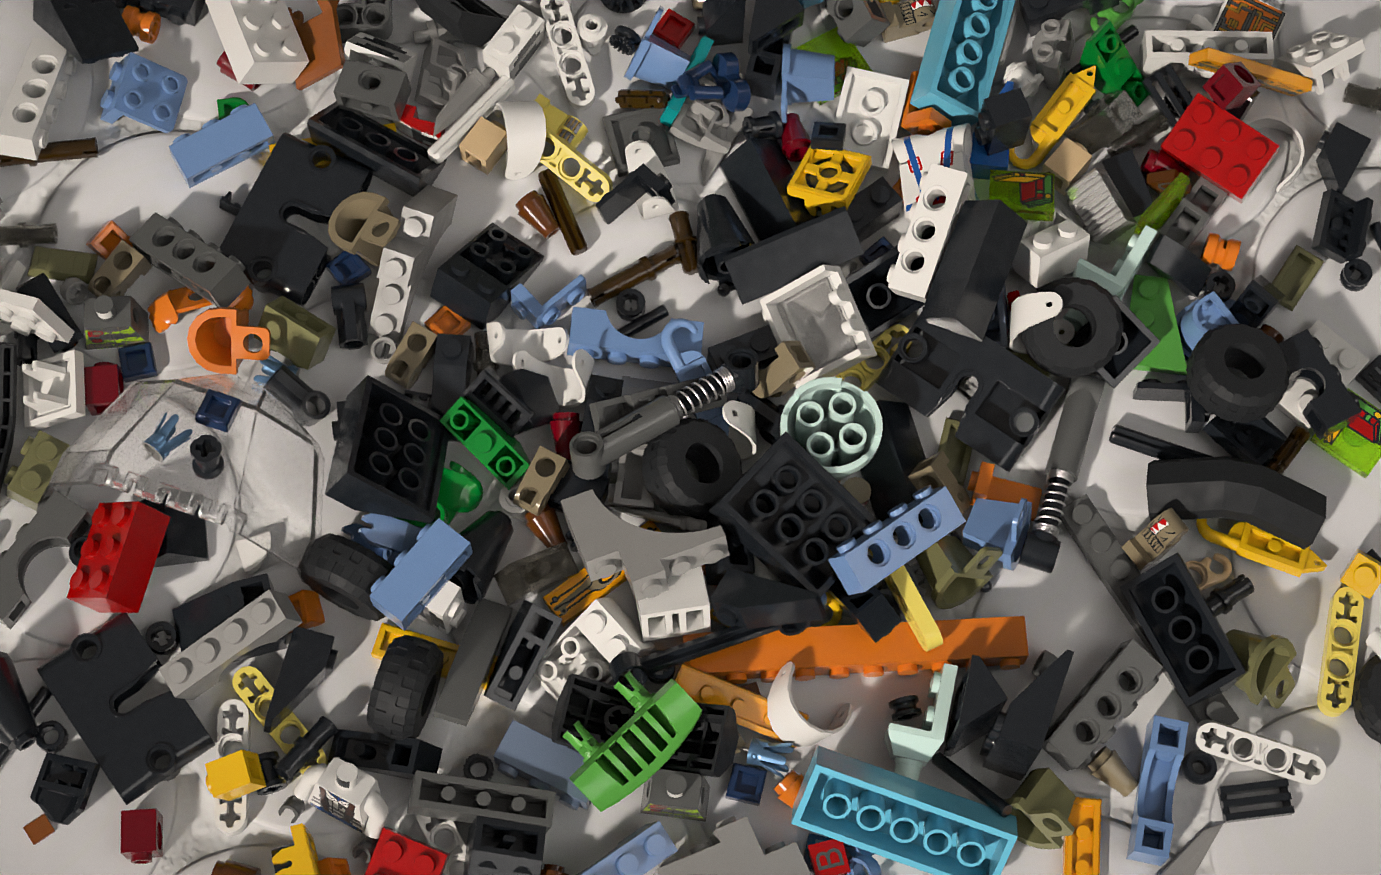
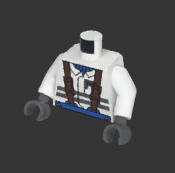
[278,757,389,864]

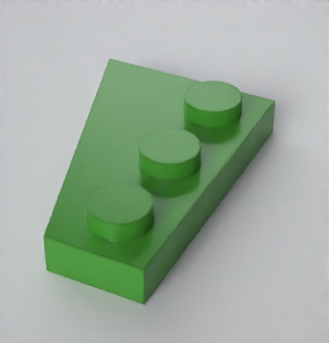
[1130,275,1187,376]

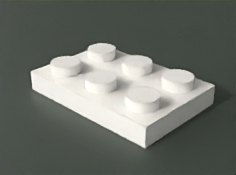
[834,66,910,173]
[1276,319,1370,431]

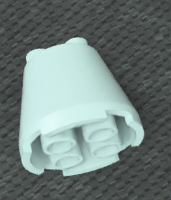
[780,377,883,481]

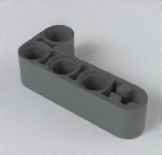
[336,0,393,43]

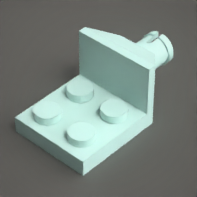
[1063,225,1157,332]
[883,663,958,781]

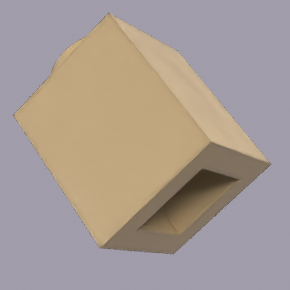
[459,116,507,175]
[1041,138,1092,196]

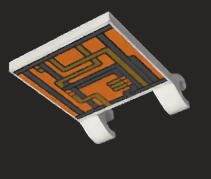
[1186,0,1287,44]

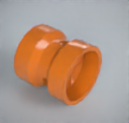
[121,5,161,44]
[1200,232,1241,272]

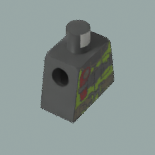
[84,295,149,350]
[640,769,710,822]

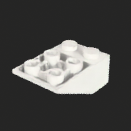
[1000,190,1090,288]
[533,597,656,702]

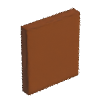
[23,814,55,845]

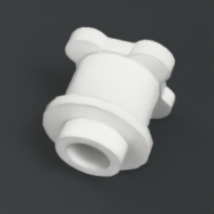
[576,14,611,56]
[1002,61,1044,99]
[499,482,529,522]

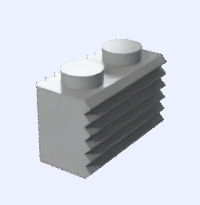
[1065,168,1137,245]

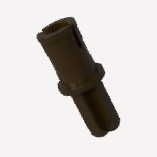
[668,211,698,275]

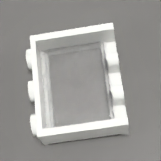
[760,264,877,389]

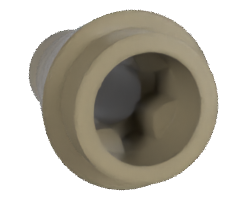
[1087,746,1139,797]

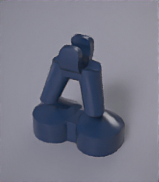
[671,52,751,112]

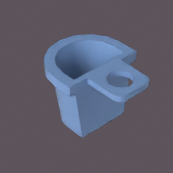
[624,6,691,90]
[781,44,835,123]
[1176,291,1239,361]
[963,498,1032,571]

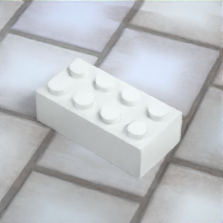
[205,0,309,85]

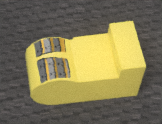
[535,94,588,149]

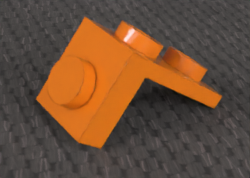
[901,70,952,135]
[967,461,1042,521]

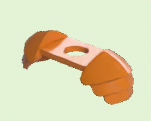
[147,285,254,333]

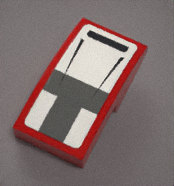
[387,104,445,147]

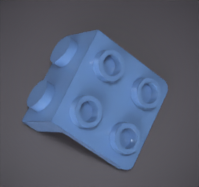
[100,52,188,133]

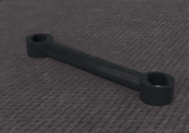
[609,621,811,691]

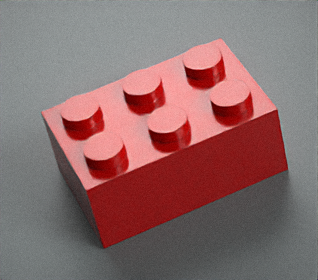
[1161,93,1280,204]
[67,501,171,613]

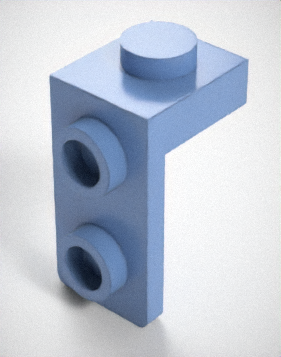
[511,274,587,329]

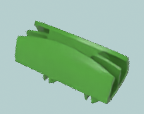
[562,671,702,812]

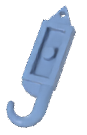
[661,318,729,436]

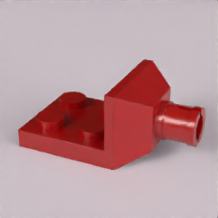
[364,827,450,875]

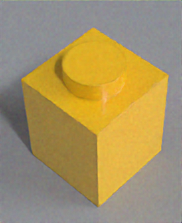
[1340,549,1381,599]
[205,750,266,801]

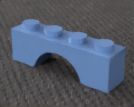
[567,307,704,369]
[1126,715,1189,866]
[576,821,678,875]

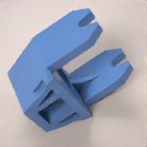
[341,513,422,567]

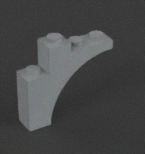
[367,185,458,343]
[561,489,729,601]
[653,816,811,875]

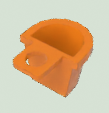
[187,307,271,375]

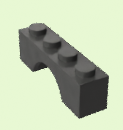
[0,490,92,630]

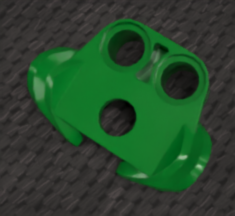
[394,461,483,528]

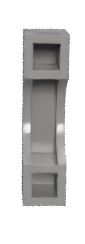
[158,589,303,700]

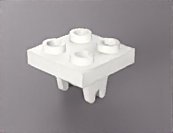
[1276,30,1366,95]
[22,349,85,431]

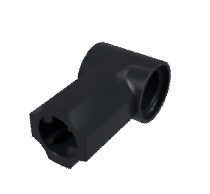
[331,283,368,350]
[263,364,331,427]
[732,392,785,445]

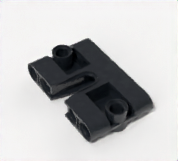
[219,132,373,307]
[875,313,1066,472]
[36,613,216,805]

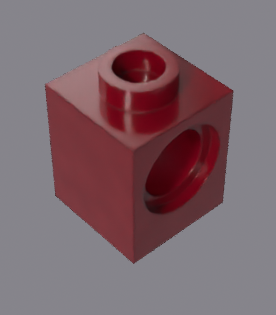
[1202,61,1261,110]
[84,362,125,416]
[121,808,163,864]

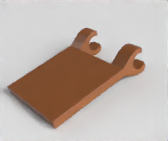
[288,0,345,90]

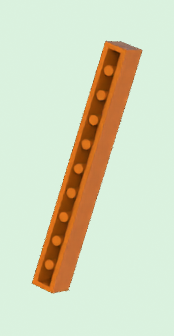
[682,616,1029,685]

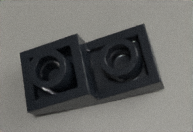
[1102,149,1156,217]
[1145,234,1212,297]

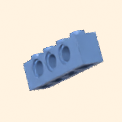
[828,485,966,595]

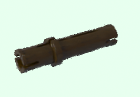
[0,137,99,167]
[586,244,681,308]

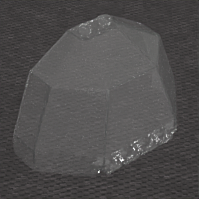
[49,374,325,582]

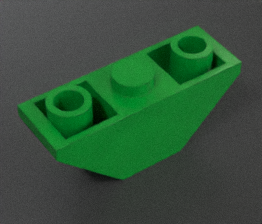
[1079,20,1149,113]
[440,396,531,490]

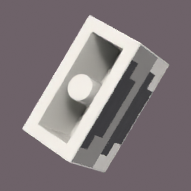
[482,4,546,80]
[340,32,418,83]
[417,581,466,635]

